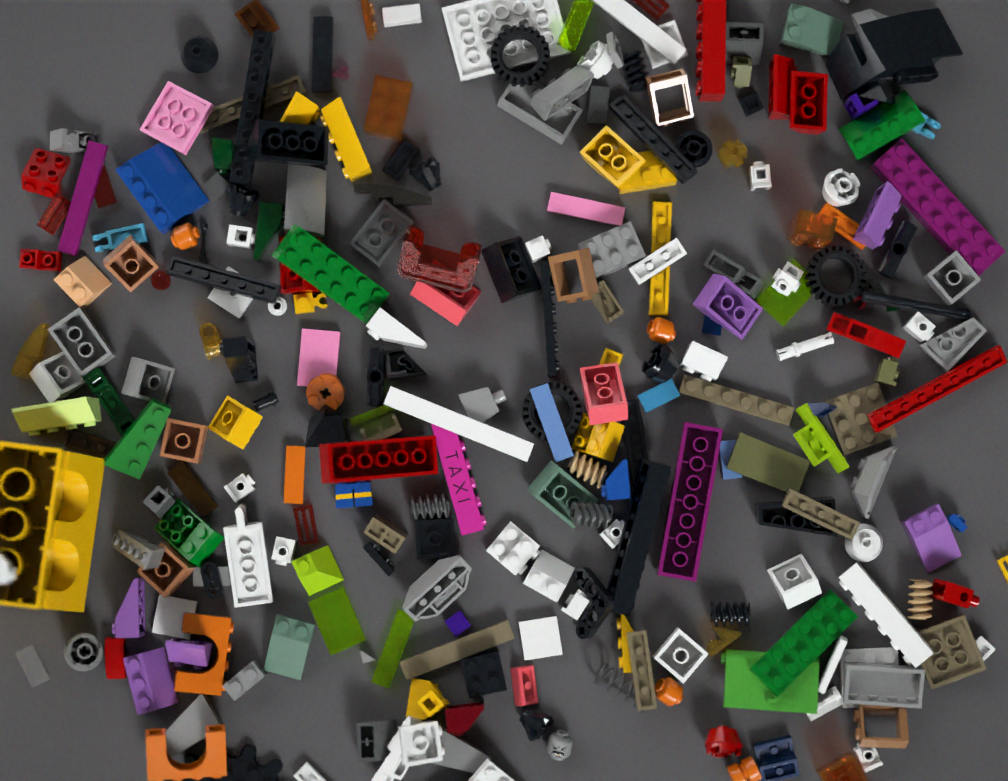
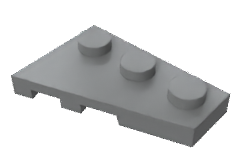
[919,317,987,372]

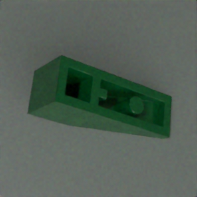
[212,137,235,175]
[253,202,285,261]

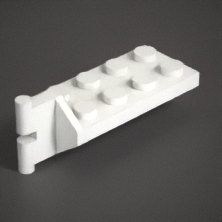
[223,503,274,608]

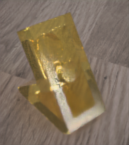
[705,626,742,657]

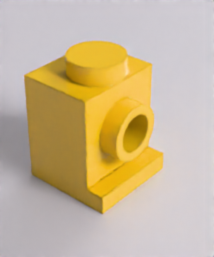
[417,689,444,717]

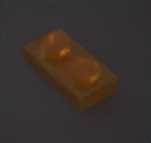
[361,0,378,40]

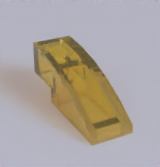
[10,323,50,379]

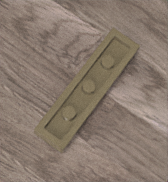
[781,489,860,540]
[626,630,657,711]

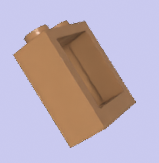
[646,68,694,126]
[548,248,599,304]
[854,704,909,749]

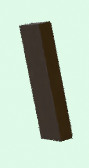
[63,429,117,458]
[167,461,218,518]

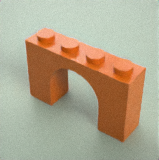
[173,612,234,696]
[146,724,227,781]

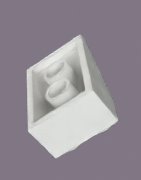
[366,308,427,349]

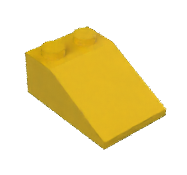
[580,125,646,188]

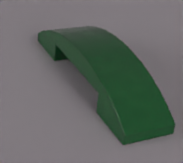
[82,367,135,437]

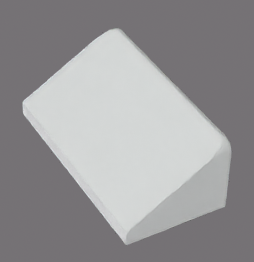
[382,3,422,27]

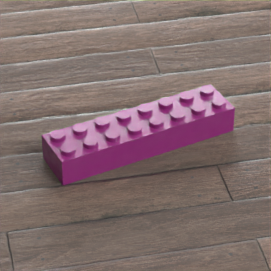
[870,139,1006,276]
[656,422,723,582]

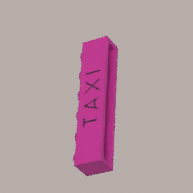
[431,424,487,535]

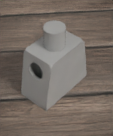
[458,387,507,423]

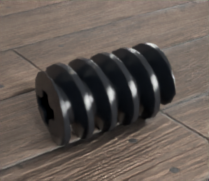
[623,50,649,93]
[710,602,751,627]

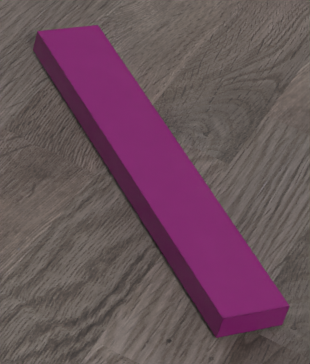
[57,140,109,256]

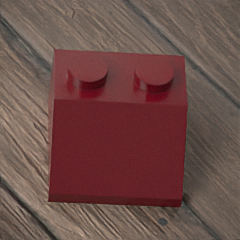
[445,701,485,736]

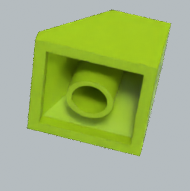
[291,545,344,596]

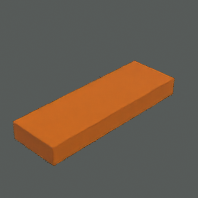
[815,202,865,250]
[284,446,306,504]

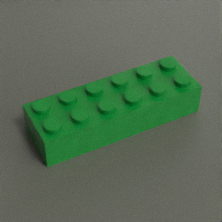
[271,224,390,324]

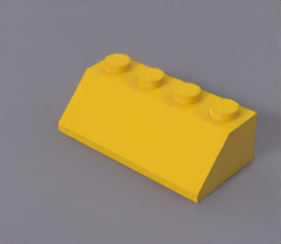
[320,97,372,182]

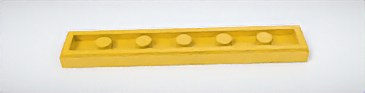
[649,201,672,316]

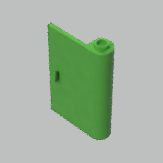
[721,649,819,714]

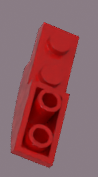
[826,312,906,359]

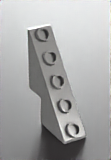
[112,529,165,570]

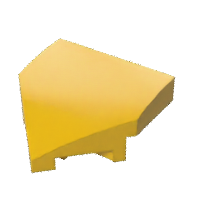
[406,678,450,720]

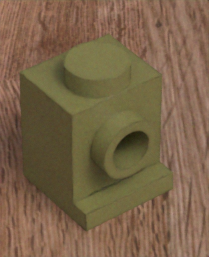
[730,56,752,88]
[874,357,900,387]

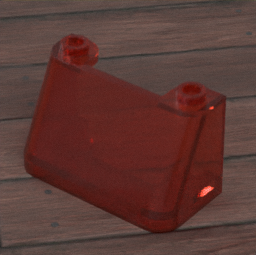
[397,225,482,293]

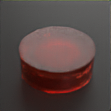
[151,271,171,291]

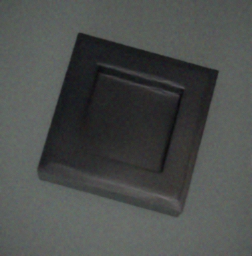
[738,91,764,117]

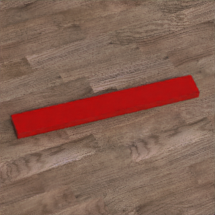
[867,345,1008,433]

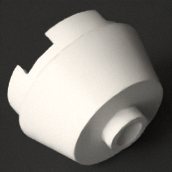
[577,40,613,79]
[822,168,860,207]
[844,524,883,562]

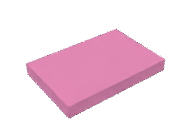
[297,329,341,387]

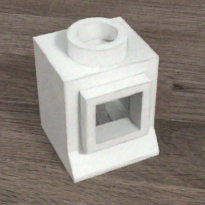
[748,161,772,191]

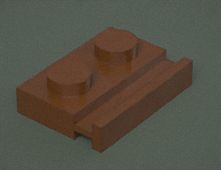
[234,0,280,38]

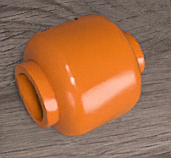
[170,222,201,250]
[646,317,676,345]
[654,677,683,706]

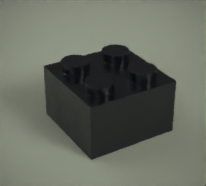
[461,650,507,698]

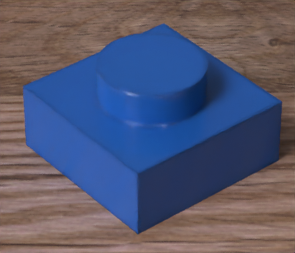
[946,514,967,533]

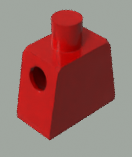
[929,579,980,609]

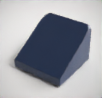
[808,403,837,417]

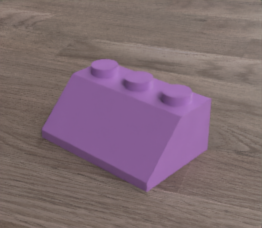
[853,181,902,250]
[123,647,179,715]

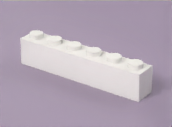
[839,561,934,668]

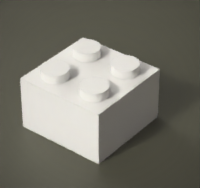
[652,627,708,684]

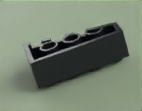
[219,336,258,383]
[755,496,838,537]

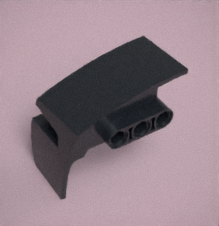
[825,8,963,100]

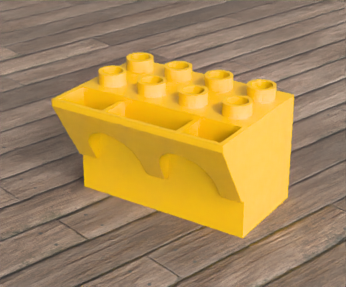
[0,441,105,612]

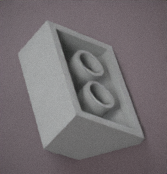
[530,66,594,121]

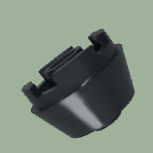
[181,36,218,73]
[675,130,713,168]
[641,344,679,383]

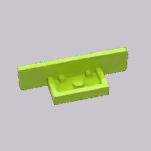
[793,403,849,473]

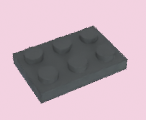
[349,199,414,268]

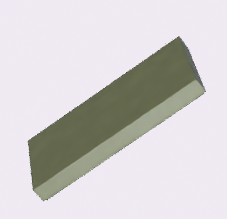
[726,432,810,493]

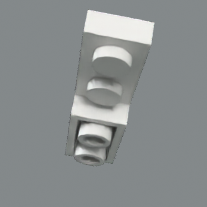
[371,716,422,781]

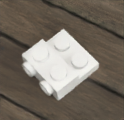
[486,521,541,576]
[398,720,445,767]

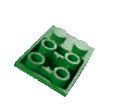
[154,499,225,568]

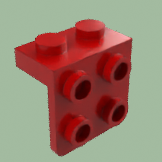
[21,148,71,200]

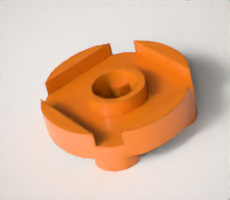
[306,373,345,410]

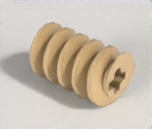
[566,451,609,489]
[907,579,933,619]

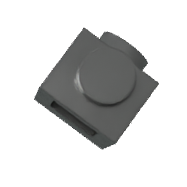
[143,485,176,519]

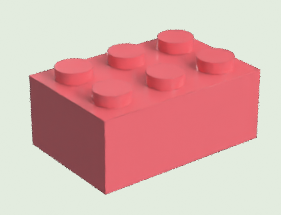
[580,362,628,425]

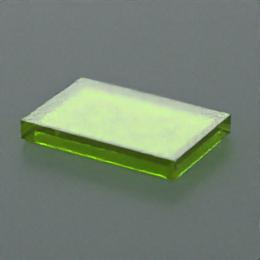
[755,259,813,327]
[308,587,366,655]

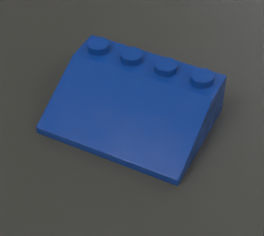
[115,142,210,235]

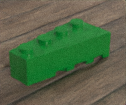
[103,398,171,480]

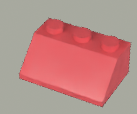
[410,260,481,326]

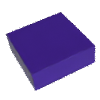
[444,610,471,637]

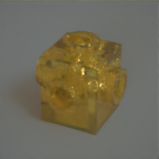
[716,139,748,170]

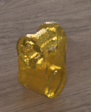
[199,322,222,360]

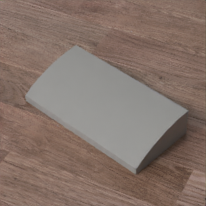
[497,71,583,145]
[284,164,327,237]
[843,662,925,709]

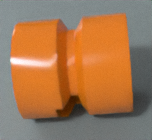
[726,755,762,781]

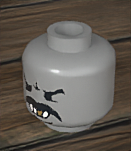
[546,730,573,761]

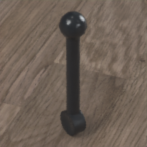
[199,223,208,263]

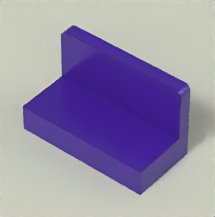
[843,93,879,121]

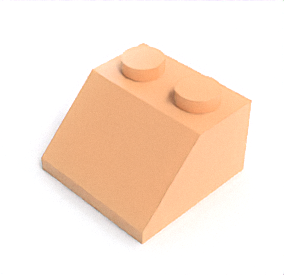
[54,256,112,310]

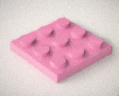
[140,81,215,155]

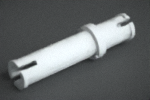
[776,332,834,361]

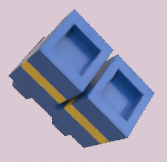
[335,480,374,508]

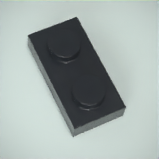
[363,542,395,576]

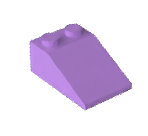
[692,273,763,340]
[900,504,962,573]
[112,577,146,638]
[165,637,213,670]

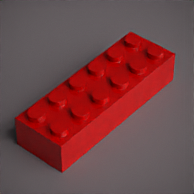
[695,0,726,102]
[319,435,438,483]

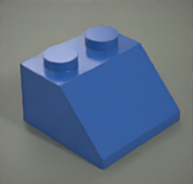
[601,459,631,501]

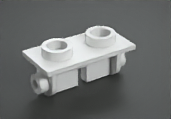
[806,686,844,721]

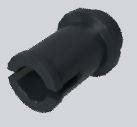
[253,392,279,412]

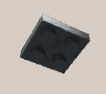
[415,518,456,559]

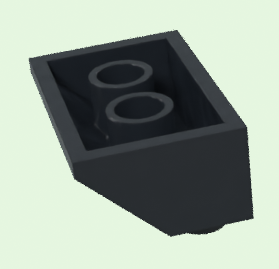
[481,236,542,303]

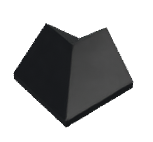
[305,404,348,447]

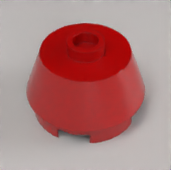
[704,726,743,758]

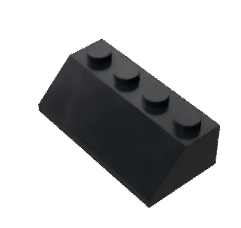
[248,119,329,167]

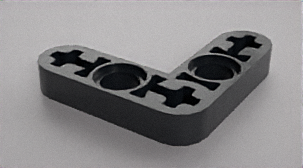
[573,567,614,639]

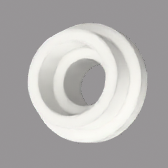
[268,297,287,316]

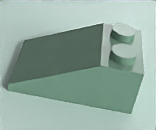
[780,3,844,57]
[527,460,599,528]
[264,614,316,680]

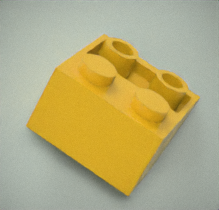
[571,413,625,462]

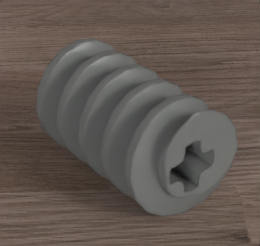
[410,494,450,519]
[570,501,613,529]

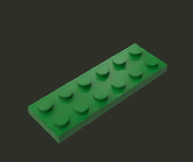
[749,589,858,698]

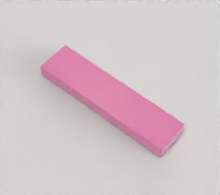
[547,192,625,226]

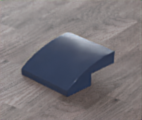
[753,735,800,781]

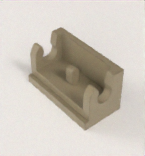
[591,280,624,324]
[360,412,403,441]
[363,514,409,554]

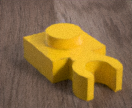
[293,292,328,314]

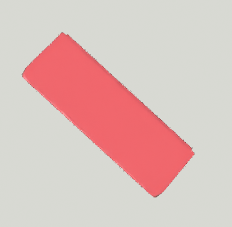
[510,665,538,706]

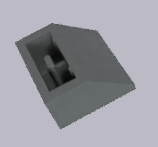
[726,22,764,66]
[357,719,397,762]

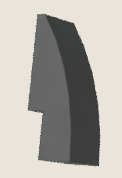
[703,249,764,300]

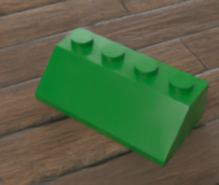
[838,90,926,162]

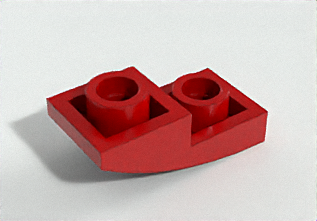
[19,249,63,272]
[105,637,127,679]

